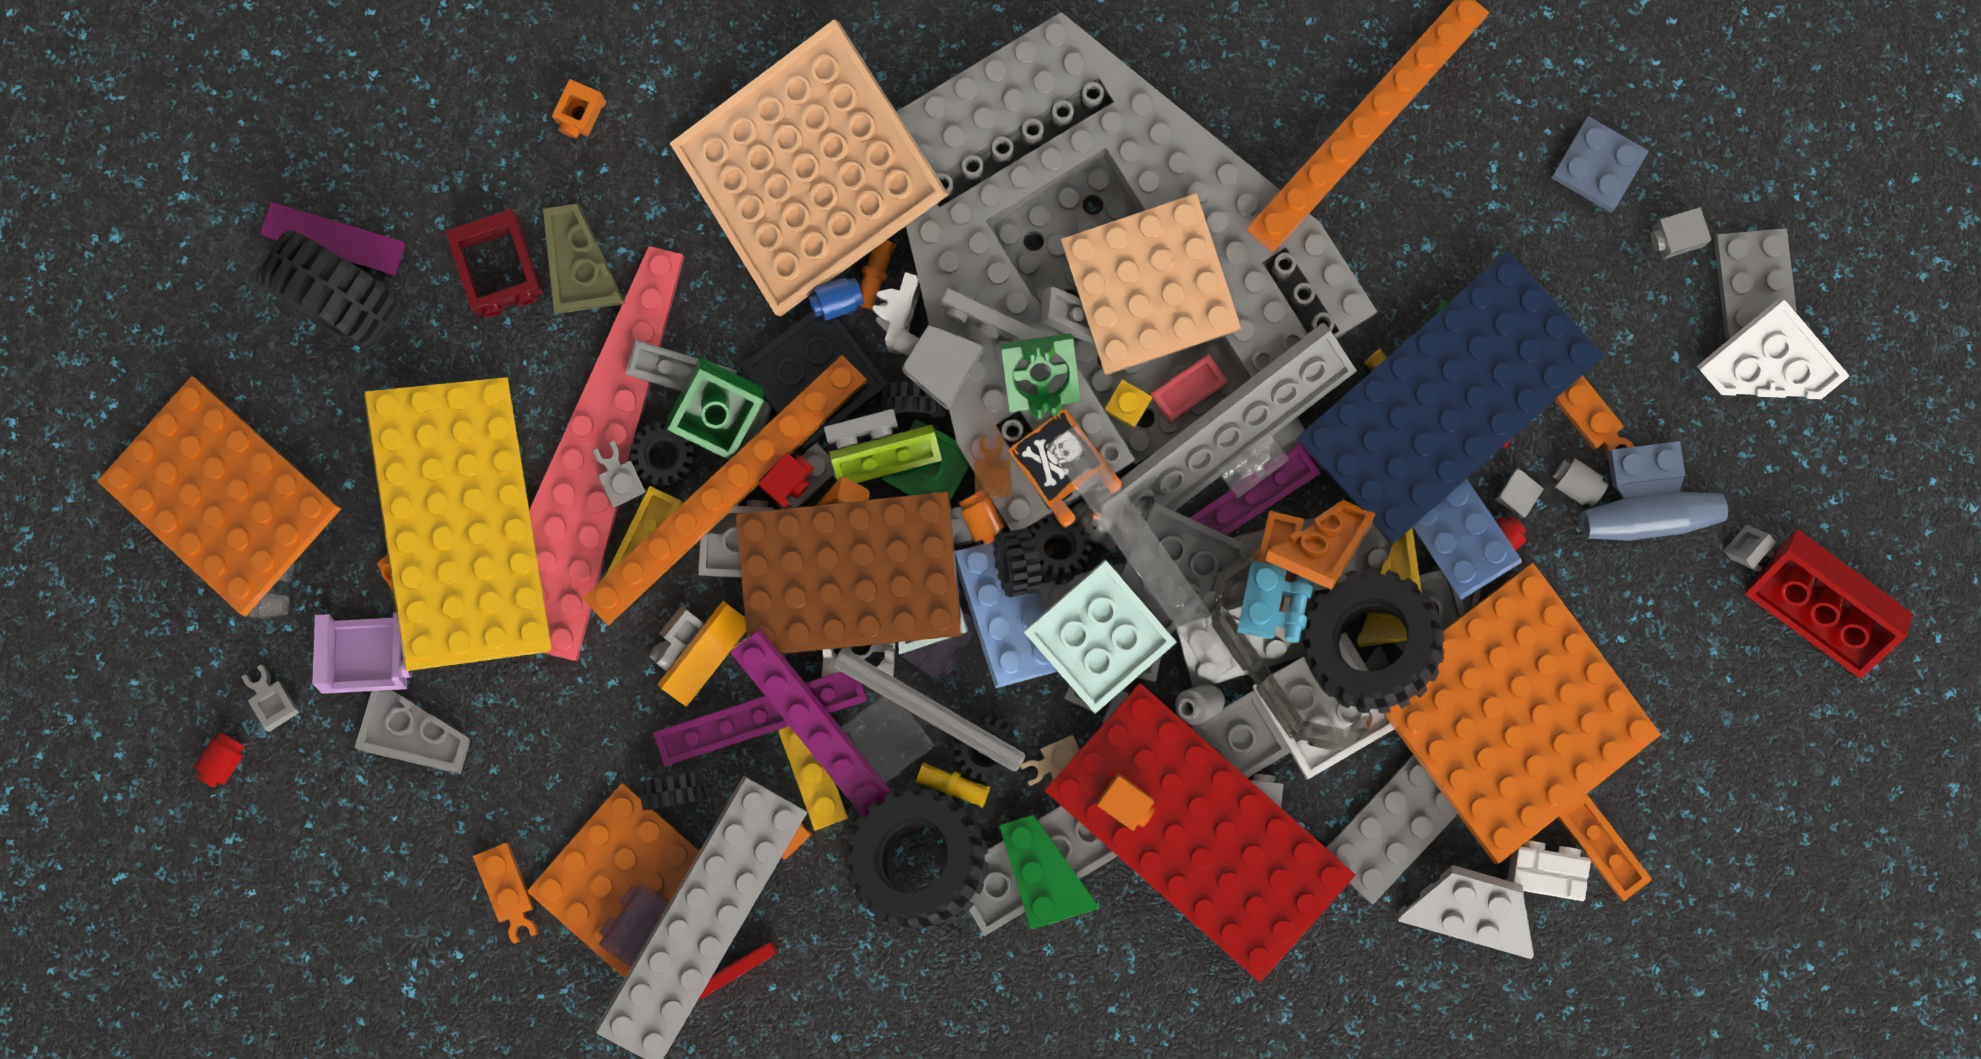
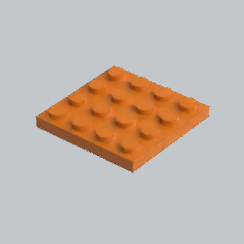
[527,783,700,978]

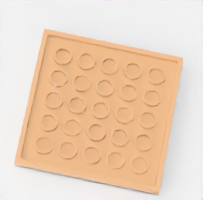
[670,19,949,316]

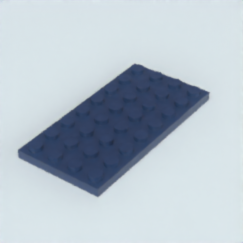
[1296,251,1604,545]

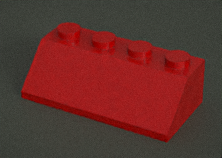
[1745,529,1914,679]

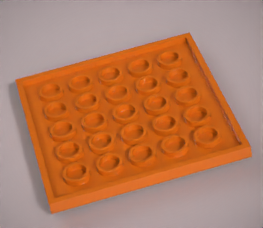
[1383,563,1661,864]

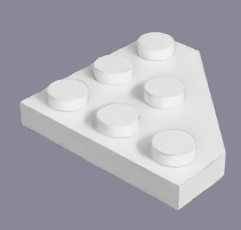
[1697,297,1849,399]

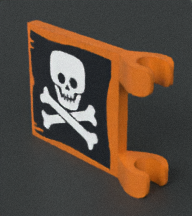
[1007,408,1122,528]

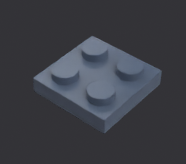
[1551,116,1649,213]

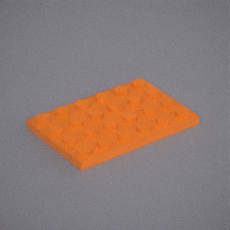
[97,376,341,616]

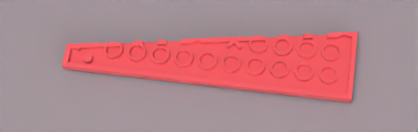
[529,246,684,662]

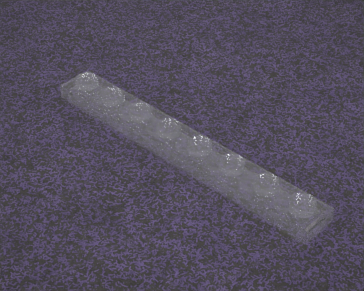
[1046,425,1244,681]

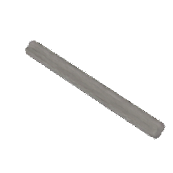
[833,649,1025,771]

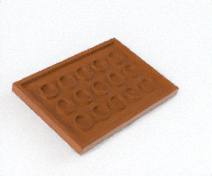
[736,492,963,654]

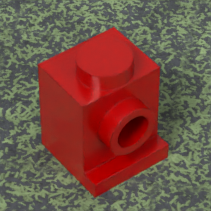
[758,453,814,509]

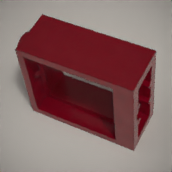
[445,209,544,318]

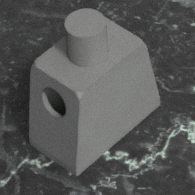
[892,325,983,410]

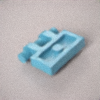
[1237,560,1313,643]

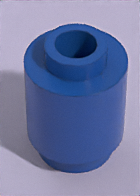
[809,277,864,321]

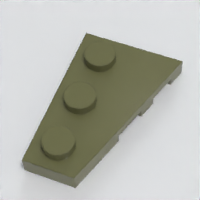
[543,204,626,314]

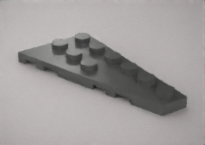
[1063,502,1251,713]

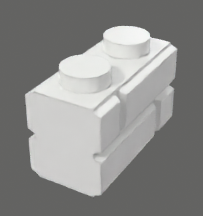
[1507,840,1591,901]

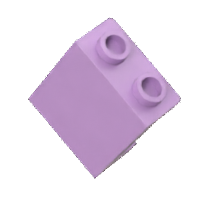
[312,612,413,694]

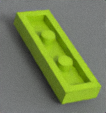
[829,424,942,483]

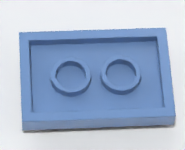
[1413,479,1522,600]

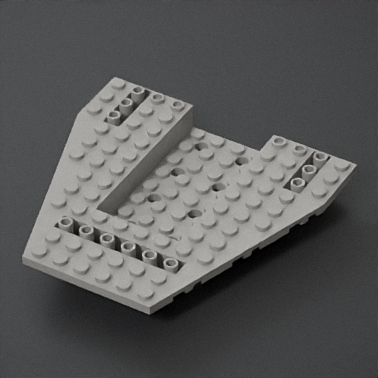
[896,12,1377,531]

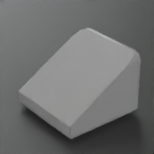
[1494,468,1543,519]

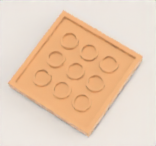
[1061,193,1242,375]

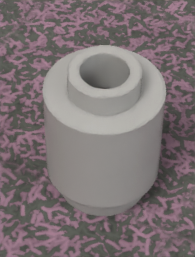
[1552,458,1609,507]
[1175,684,1225,725]

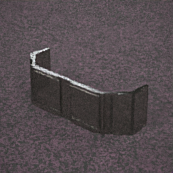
[1211,548,1374,752]

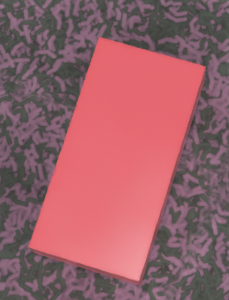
[1150,354,1229,423]

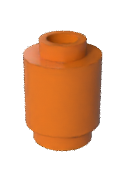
[959,489,1007,545]

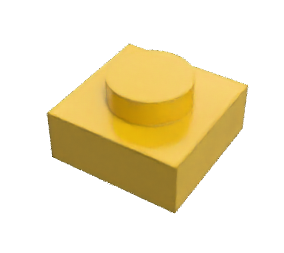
[1104,379,1153,429]

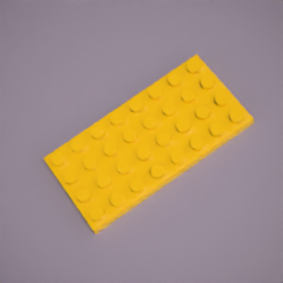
[364,377,551,671]

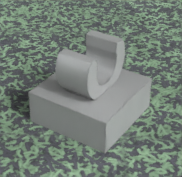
[1724,525,1776,572]

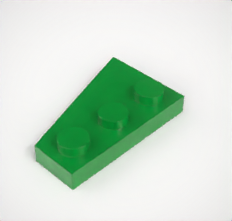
[999,815,1100,930]

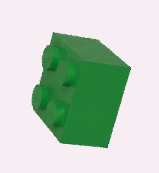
[667,357,764,460]

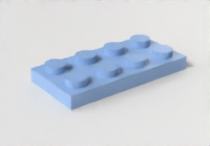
[955,542,1058,688]

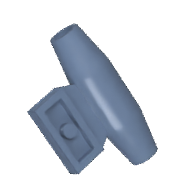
[1581,441,1728,541]

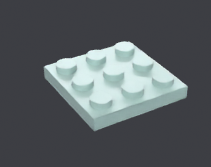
[1023,559,1176,713]

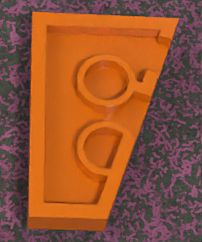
[1265,500,1375,590]

